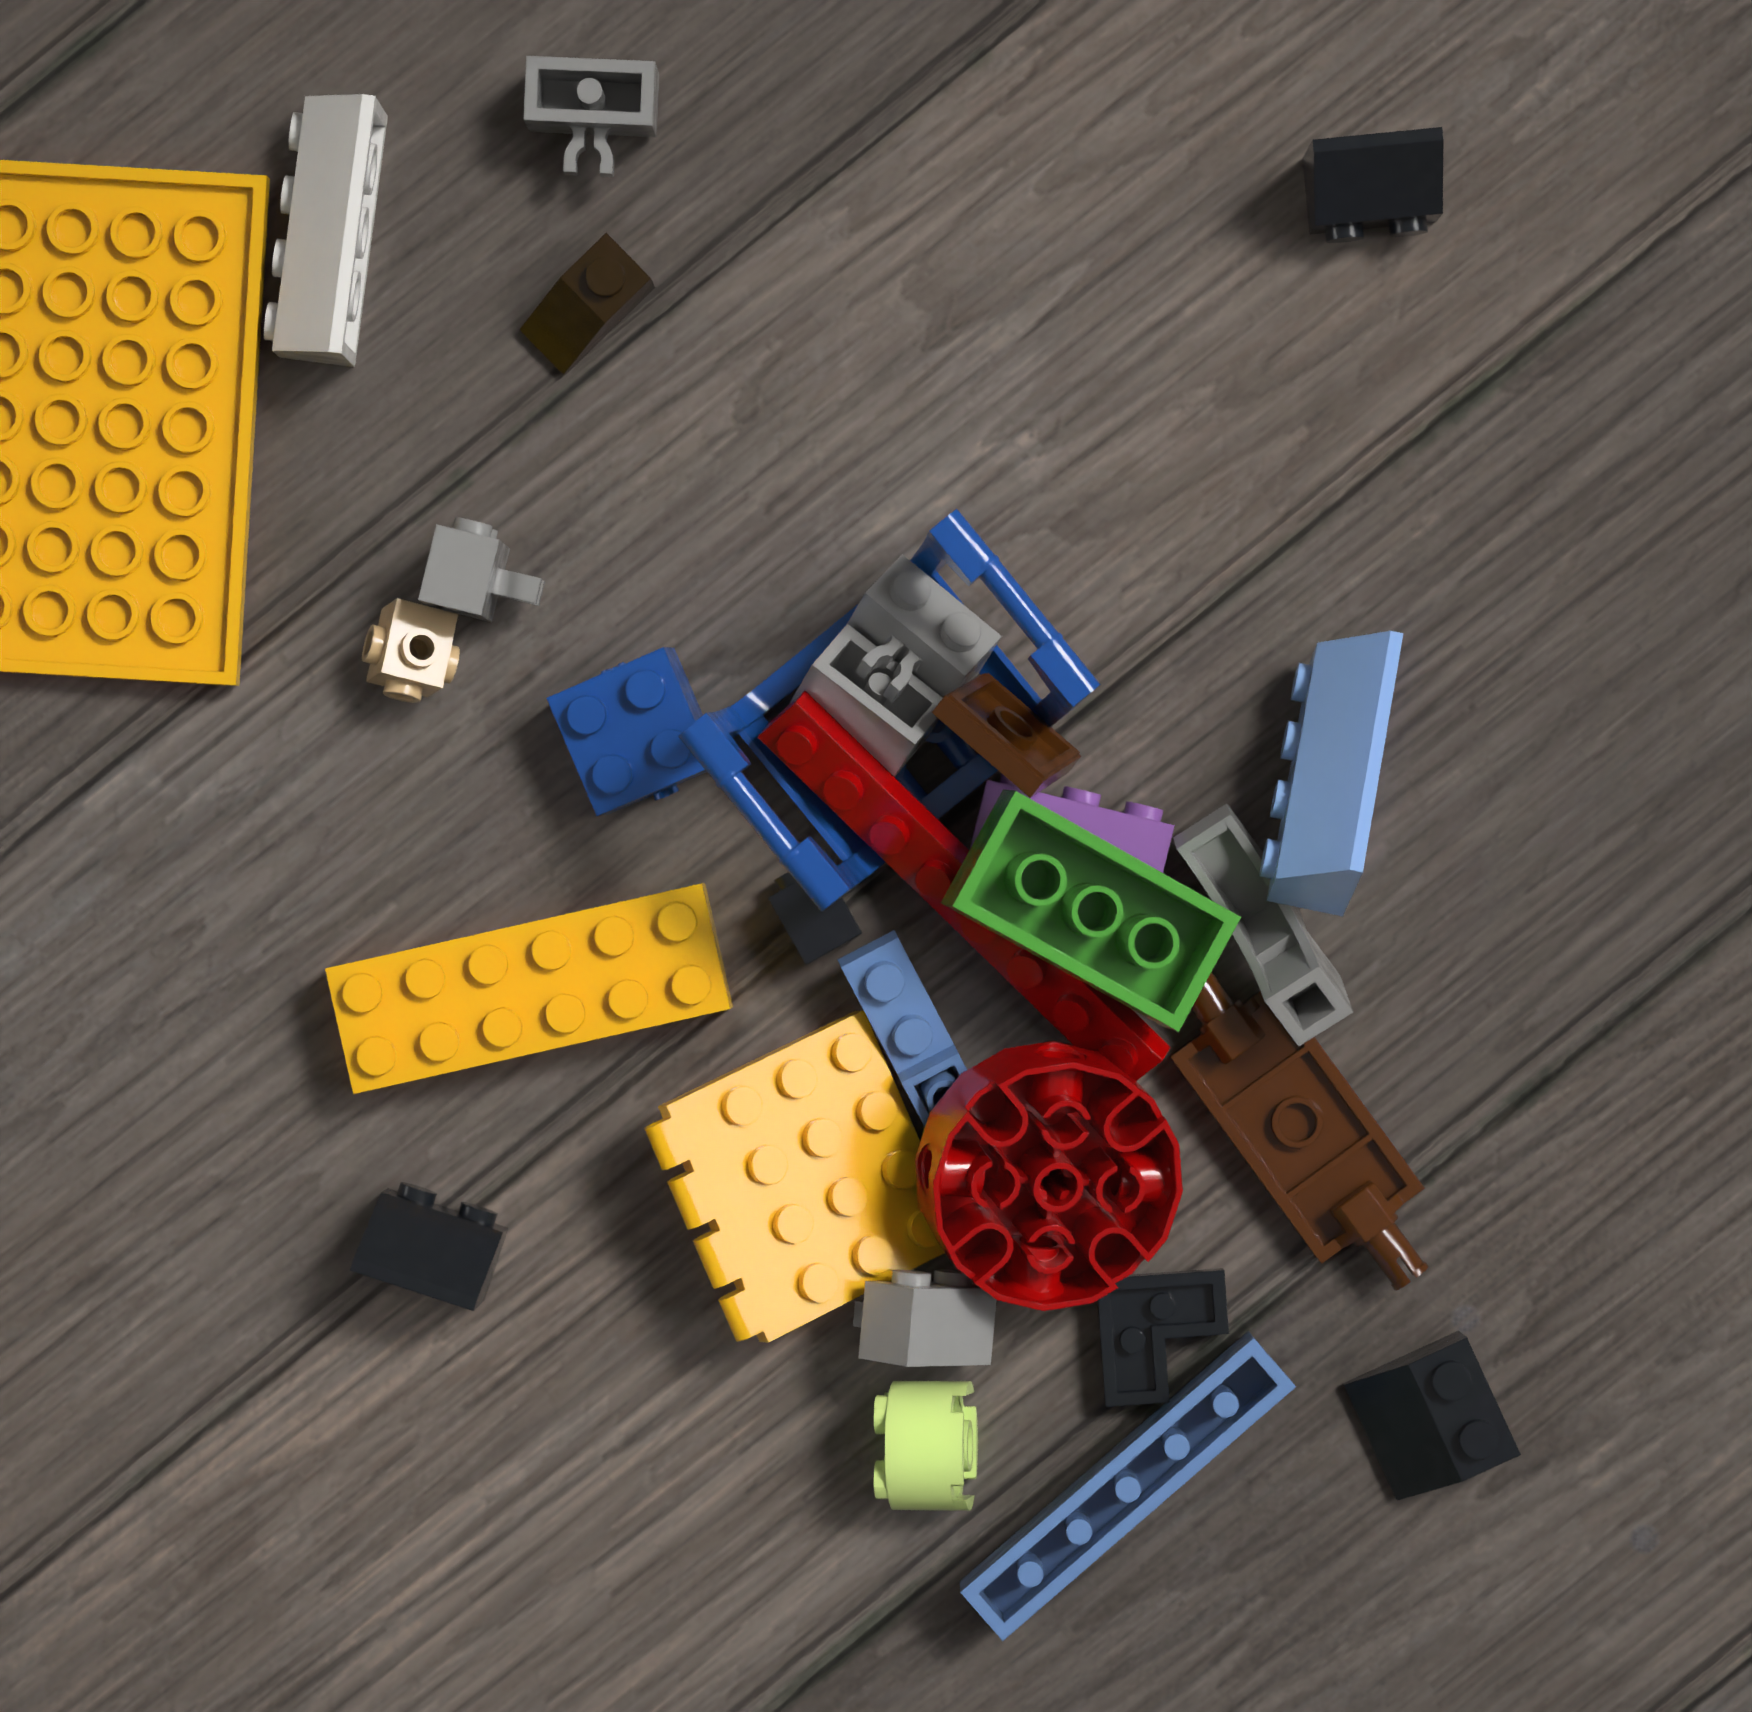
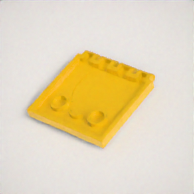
[644,1010,945,1343]

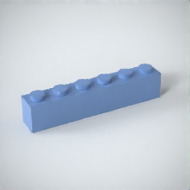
[960,1331,1296,1641]

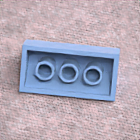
[1259,631,1403,916]

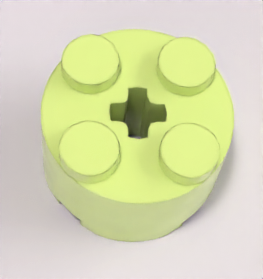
[874,1381,978,1511]

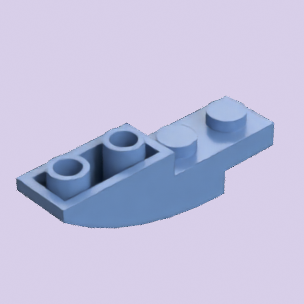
[837,930,967,1127]

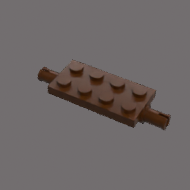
[1169,972,1429,1291]

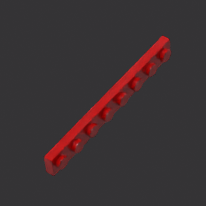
[758,691,1171,1081]

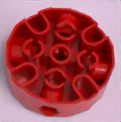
[915,1041,1183,1311]

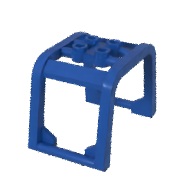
[678,509,1101,912]

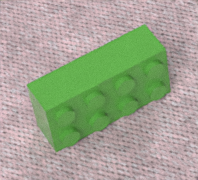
[941,789,1241,1032]

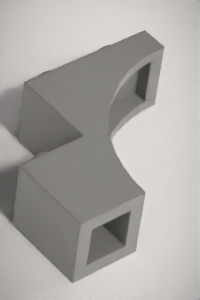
[1173,803,1353,1046]

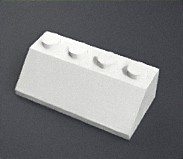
[264,94,388,367]

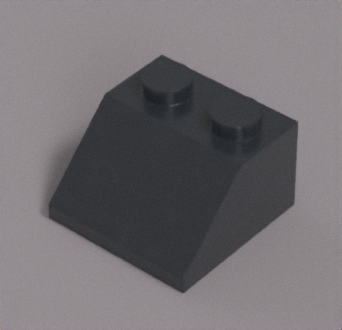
[1302,127,1444,243]
[350,1182,508,1311]
[1343,1330,1521,1501]

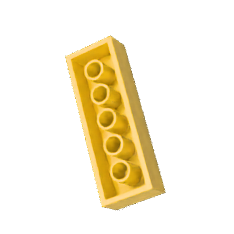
[325,883,733,1094]

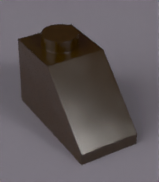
[519,233,655,376]

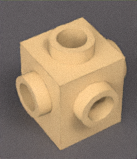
[362,598,460,703]

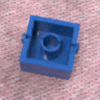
[546,647,707,816]

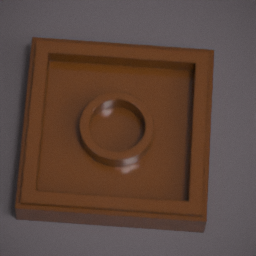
[932,673,1082,798]

